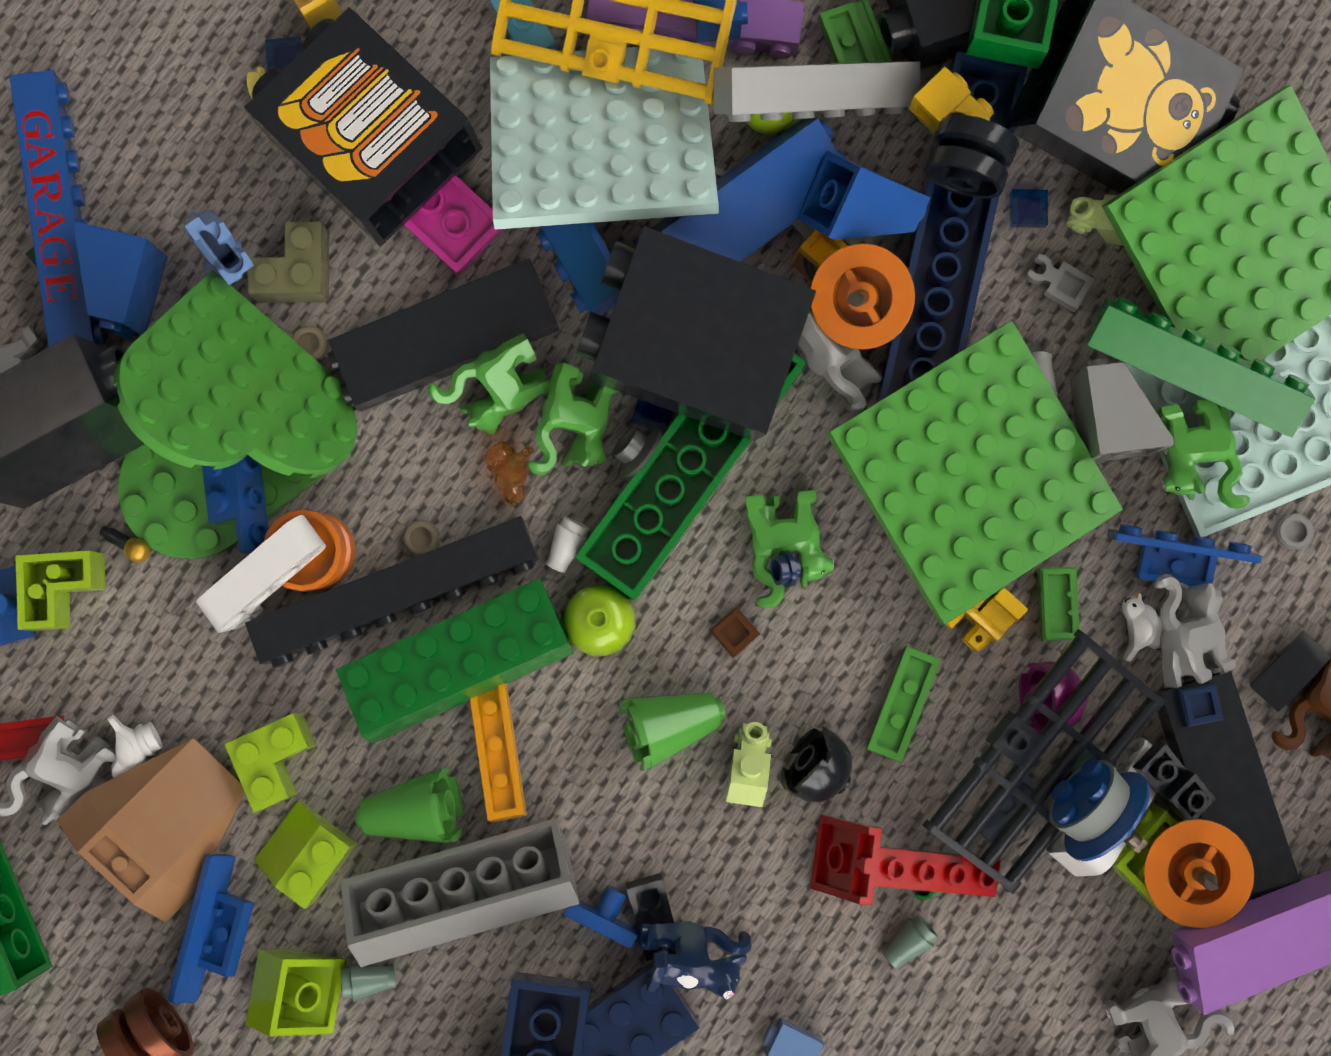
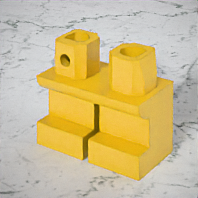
[945,587,1029,652]

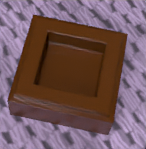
[709,607,760,658]

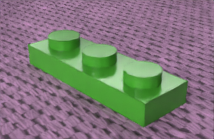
[865,646,941,763]

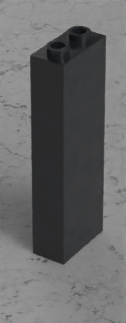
[327,258,559,412]
[1154,671,1300,902]

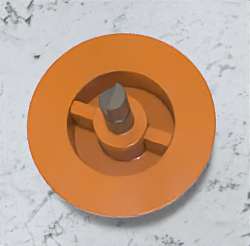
[811,244,915,349]
[1144,819,1254,928]

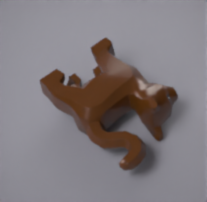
[1271,659,1331,760]

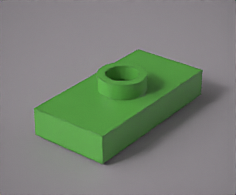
[1037,567,1079,641]

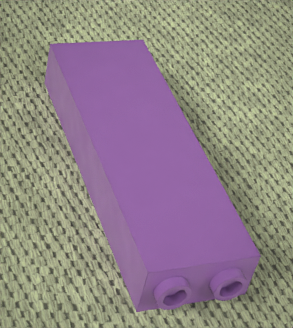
[1171,869,1331,1015]

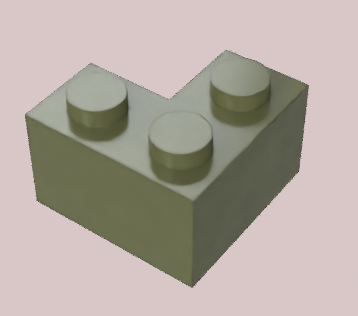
[248,221,329,303]

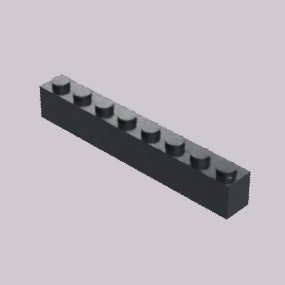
[245,516,539,669]

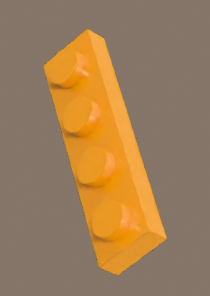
[470,683,527,822]

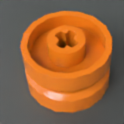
[264,510,356,591]

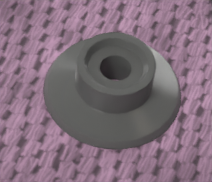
[613,426,663,481]

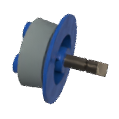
[1049,758,1150,861]

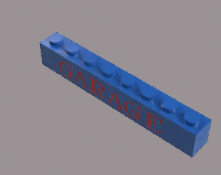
[9,70,106,347]

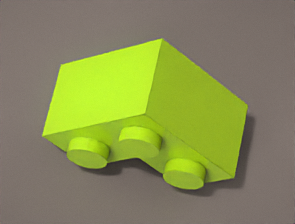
[15,551,106,631]
[224,713,316,813]

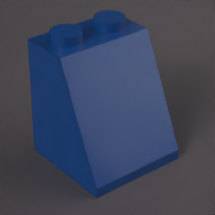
[797,151,930,240]
[74,222,168,341]

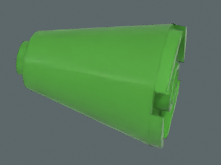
[619,692,726,771]
[355,768,463,843]

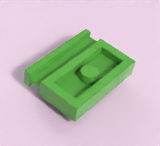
[818,0,892,64]

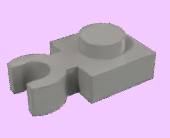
[1024,254,1095,312]

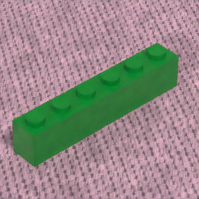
[1086,297,1316,438]

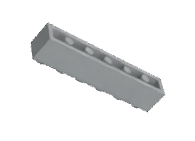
[714,61,920,122]

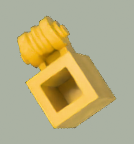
[908,67,994,134]

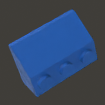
[536,223,619,315]

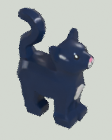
[638,921,752,999]

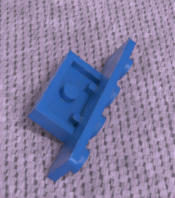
[202,455,269,554]
[1107,524,1262,586]
[167,854,254,1004]

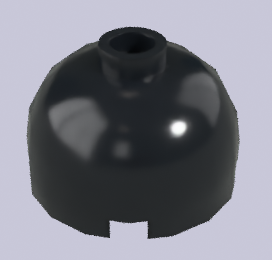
[780,726,852,803]

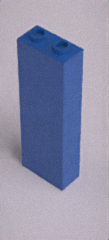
[632,118,848,262]

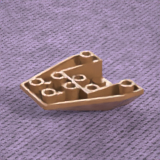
[57,737,245,922]

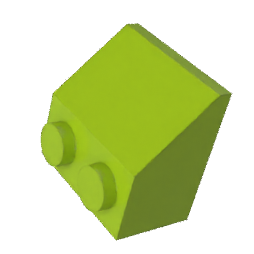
[254,800,358,909]
[245,949,346,1036]

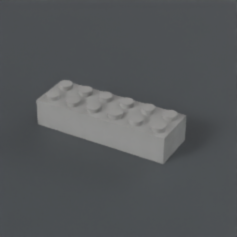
[340,818,580,967]

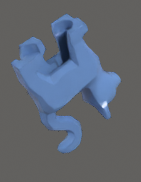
[184,210,254,285]

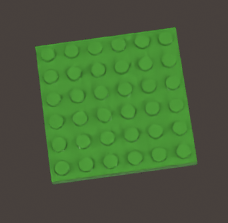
[1102,85,1331,363]
[826,321,1123,625]

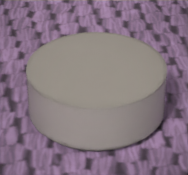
[1274,514,1314,551]

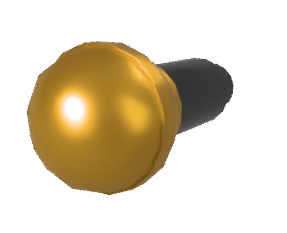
[99,526,151,563]

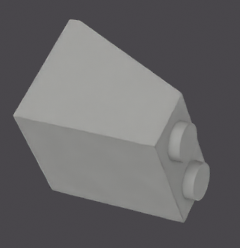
[1070,358,1174,462]

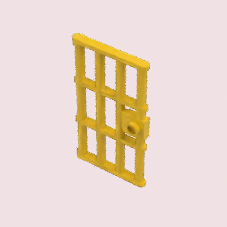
[491,0,737,105]

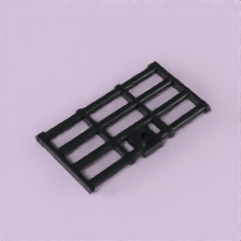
[922,629,1167,894]

